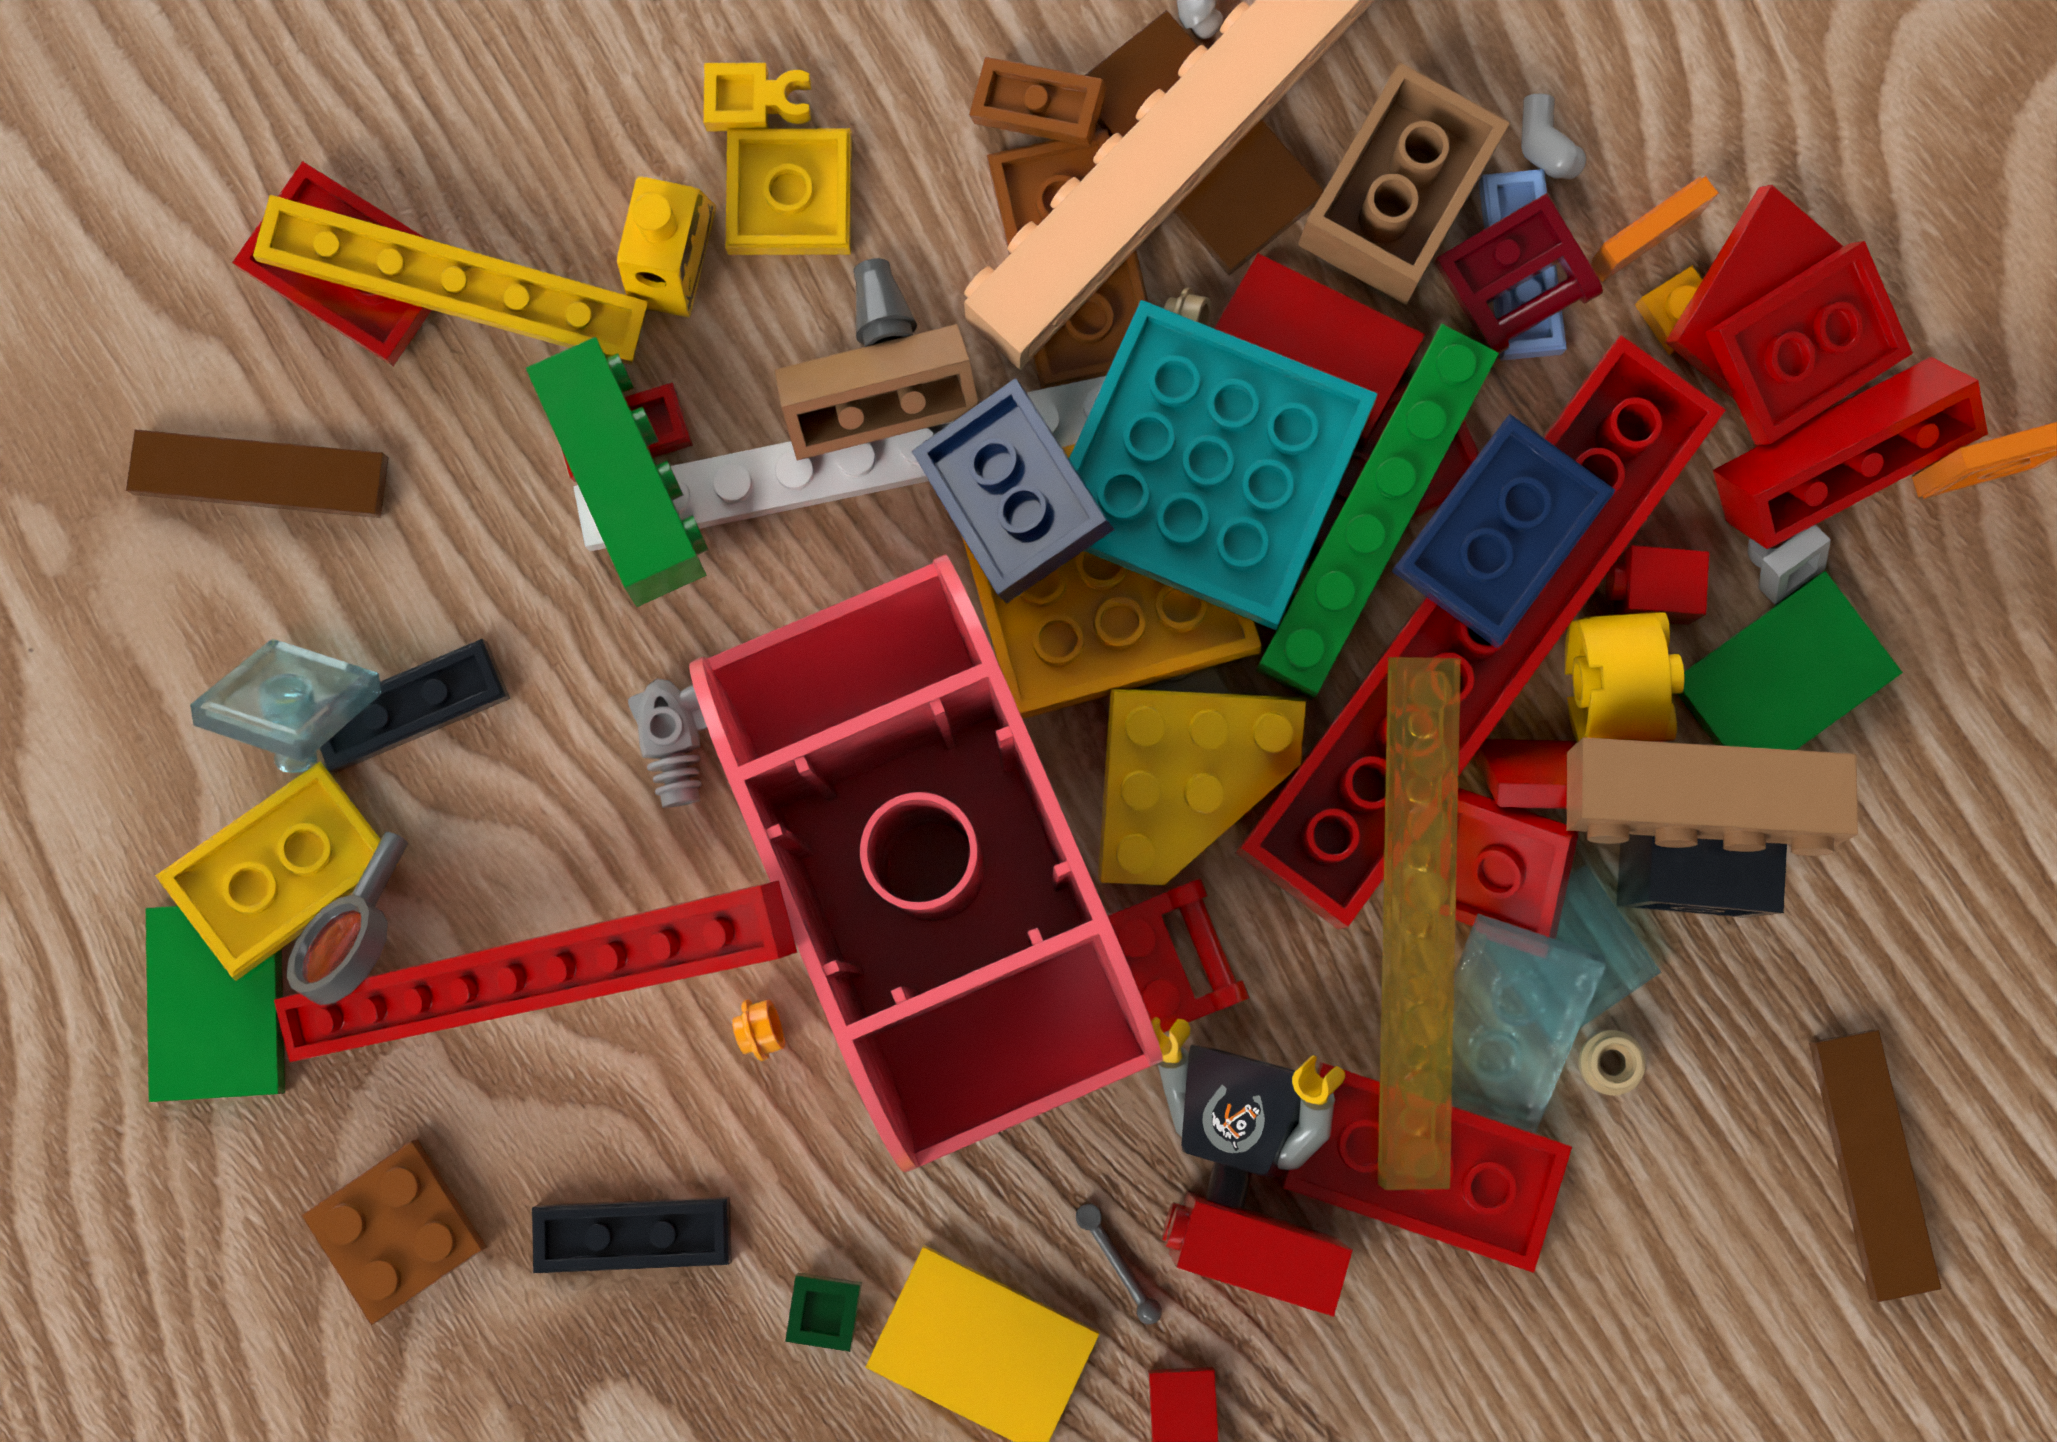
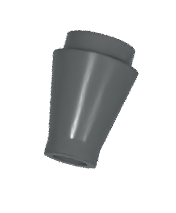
[853,258,917,347]

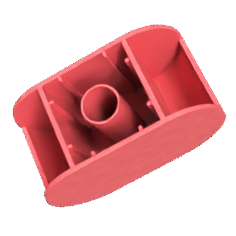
[689,554,1163,1173]

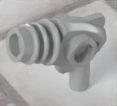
[628,678,707,808]

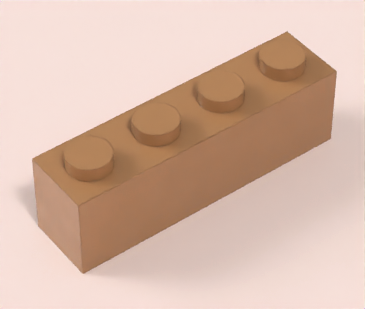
[1566,737,1858,856]

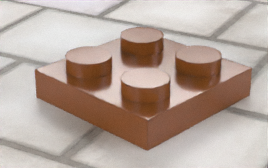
[301,1139,487,1325]

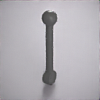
[1076,1203,1162,1325]

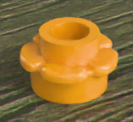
[732,999,785,1061]

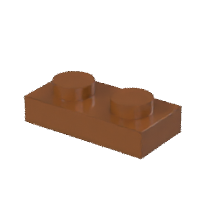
[969,57,1107,147]

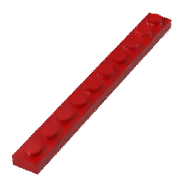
[274,880,798,1062]

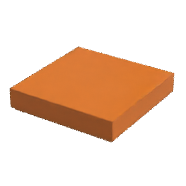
[1912,422,2057,499]

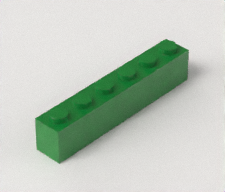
[1256,323,1499,700]

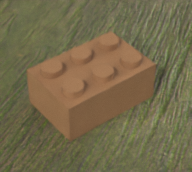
[1298,62,1510,305]

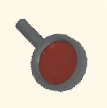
[287,832,408,1005]

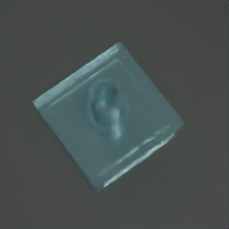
[190,638,381,773]

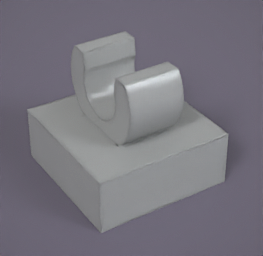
[1747,525,1831,605]

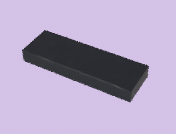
[306,639,510,773]
[532,1197,732,1273]

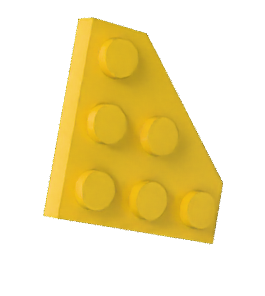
[1098,689,1306,885]

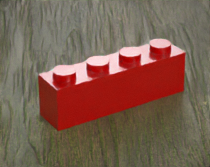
[1713,357,1988,549]

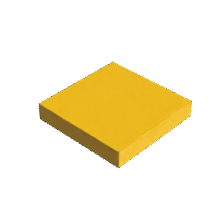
[725,128,852,255]

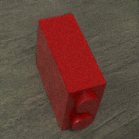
[1162,1191,1353,1317]

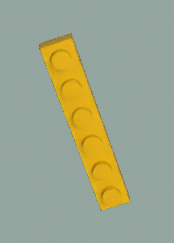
[253,195,648,365]

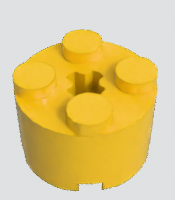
[1564,612,1684,742]

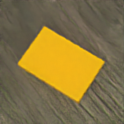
[155,761,399,981]
[865,1245,1099,1442]

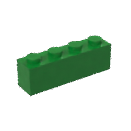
[526,337,709,607]

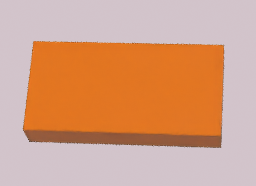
[1591,176,1718,283]

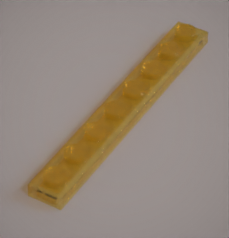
[1378,657,1461,1190]

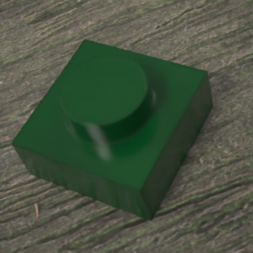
[785,1272,862,1352]

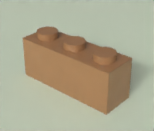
[775,324,979,460]

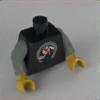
[1151,1017,1345,1209]

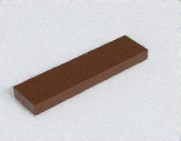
[126,429,389,518]
[1809,1030,1942,1302]

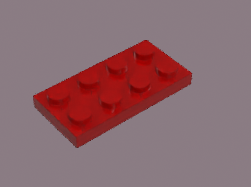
[1281,1062,1572,1273]

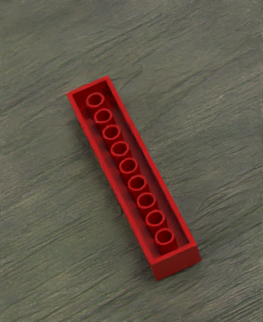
[1235,335,1726,930]

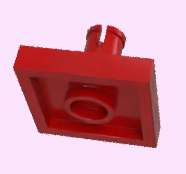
[1425,787,1579,953]

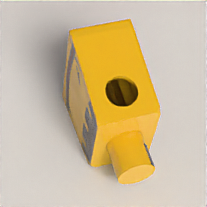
[617,176,716,318]

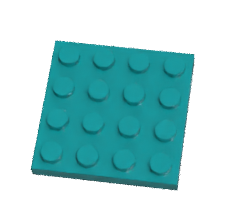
[1069,300,1378,631]

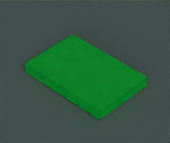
[1677,571,1903,750]
[145,906,285,1102]

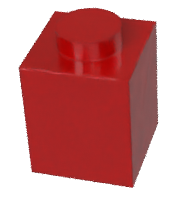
[1605,545,1709,625]

